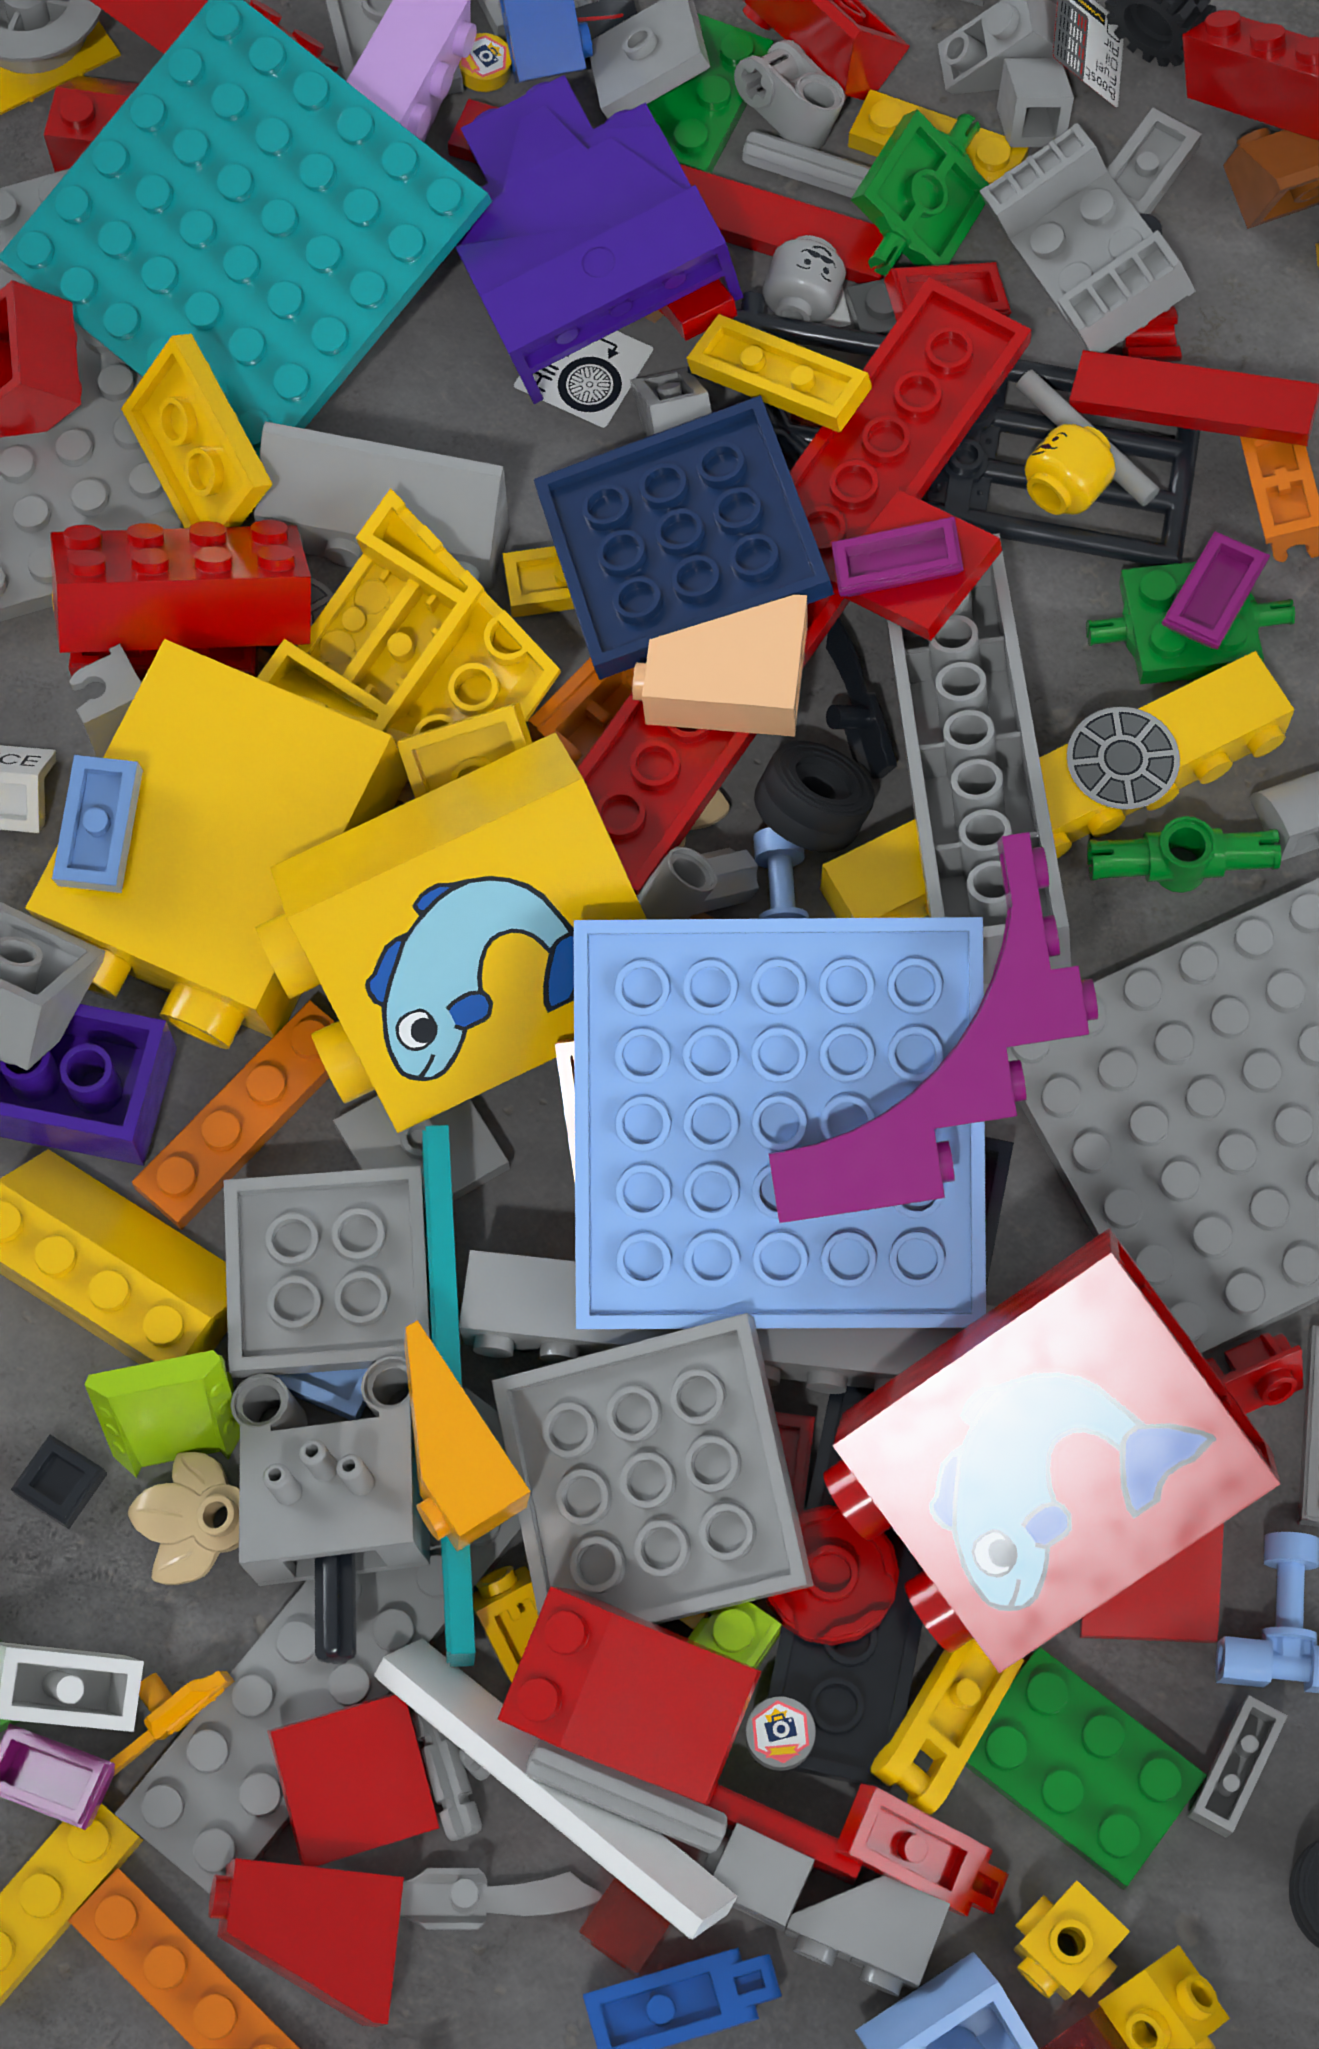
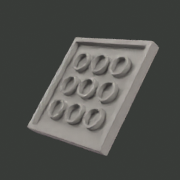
[492,1313,814,1625]

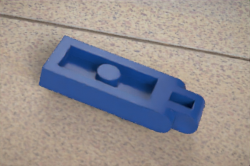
[582,1948,782,2049]

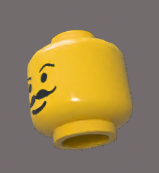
[1025,424,1116,515]

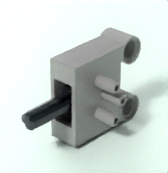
[231,1356,430,1664]

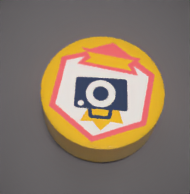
[459,33,512,92]

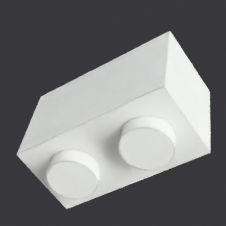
[0,1642,144,1732]

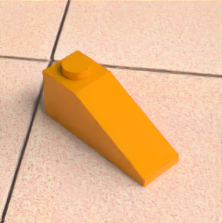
[404,1320,531,1552]

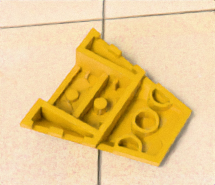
[257,488,561,742]

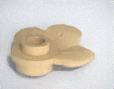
[128,1452,239,1585]

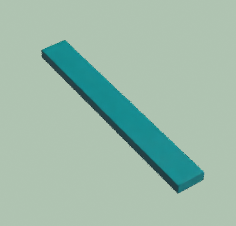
[422,1125,475,1667]

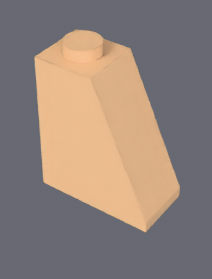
[632,595,808,737]

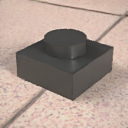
[846,279,897,335]

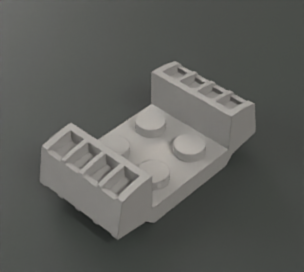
[979,123,1196,353]

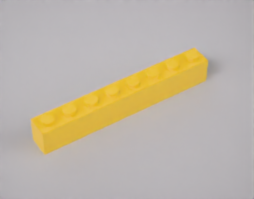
[820,651,1295,918]

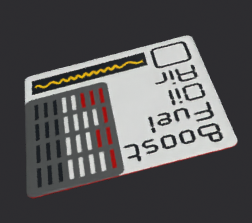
[1053,0,1123,107]

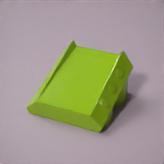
[85,1350,240,1478]

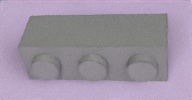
[1187,1695,1288,1838]

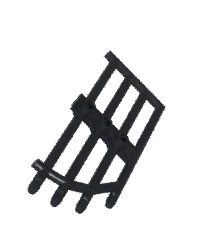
[687,291,1200,566]

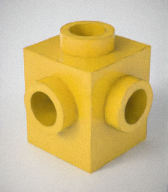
[1013,1880,1130,2001]
[1098,1945,1230,2049]

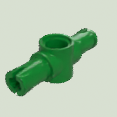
[1087,816,1281,893]

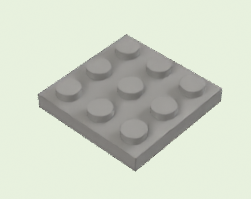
[224,1166,431,1378]

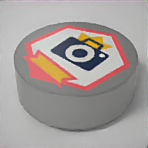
[745,1697,816,1771]

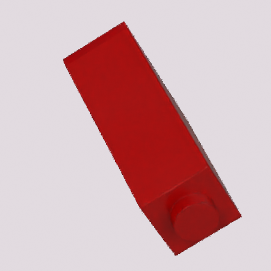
[208,1858,404,2027]

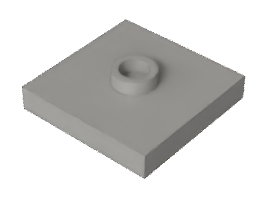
[590,0,710,118]
[333,1095,510,1205]

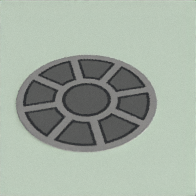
[1067,707,1180,809]

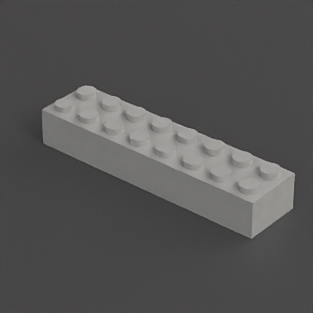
[886,533,1071,984]

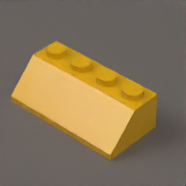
[0,1149,228,1364]

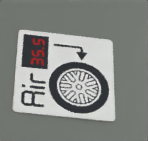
[514,331,653,428]

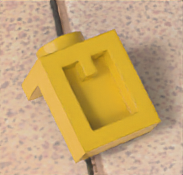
[472,1566,538,1683]

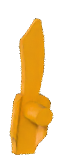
[109,1671,235,1777]

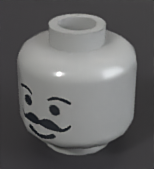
[762,235,846,323]

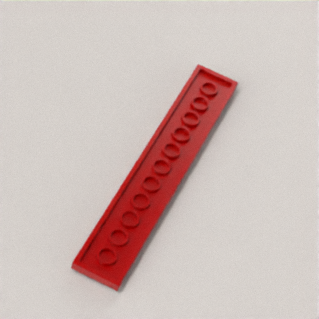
[577,277,1032,895]

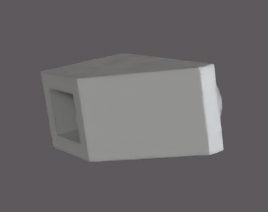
[938,0,1057,94]
[784,1876,950,1996]

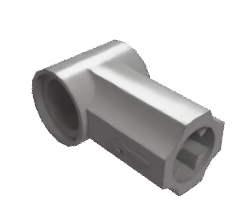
[636,847,759,920]

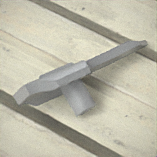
[400,1868,603,1930]

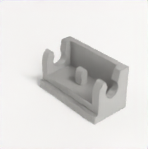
[70,644,141,758]

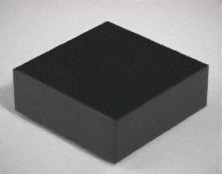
[11,1434,107,1529]

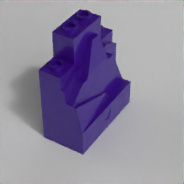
[455,75,743,404]

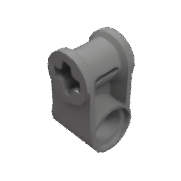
[734,39,845,150]

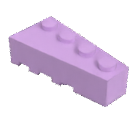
[347,0,477,142]

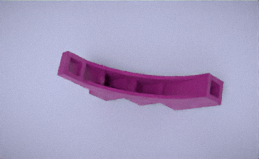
[768,832,1098,1223]

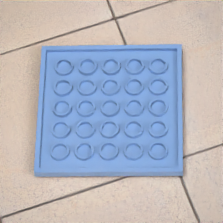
[574,917,986,1329]

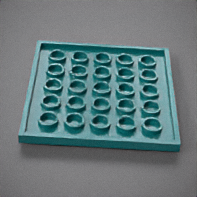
[0,0,492,459]

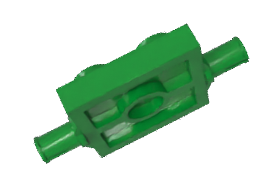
[850,109,990,276]
[1086,562,1295,685]

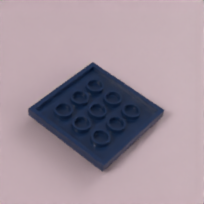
[533,395,834,680]

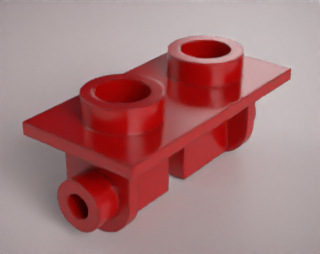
[1207,1332,1304,1414]

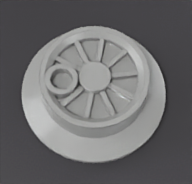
[0,0,103,74]

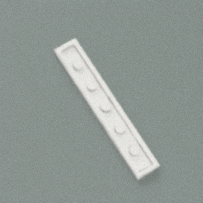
[374,1638,738,1939]

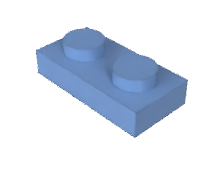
[52,755,143,893]

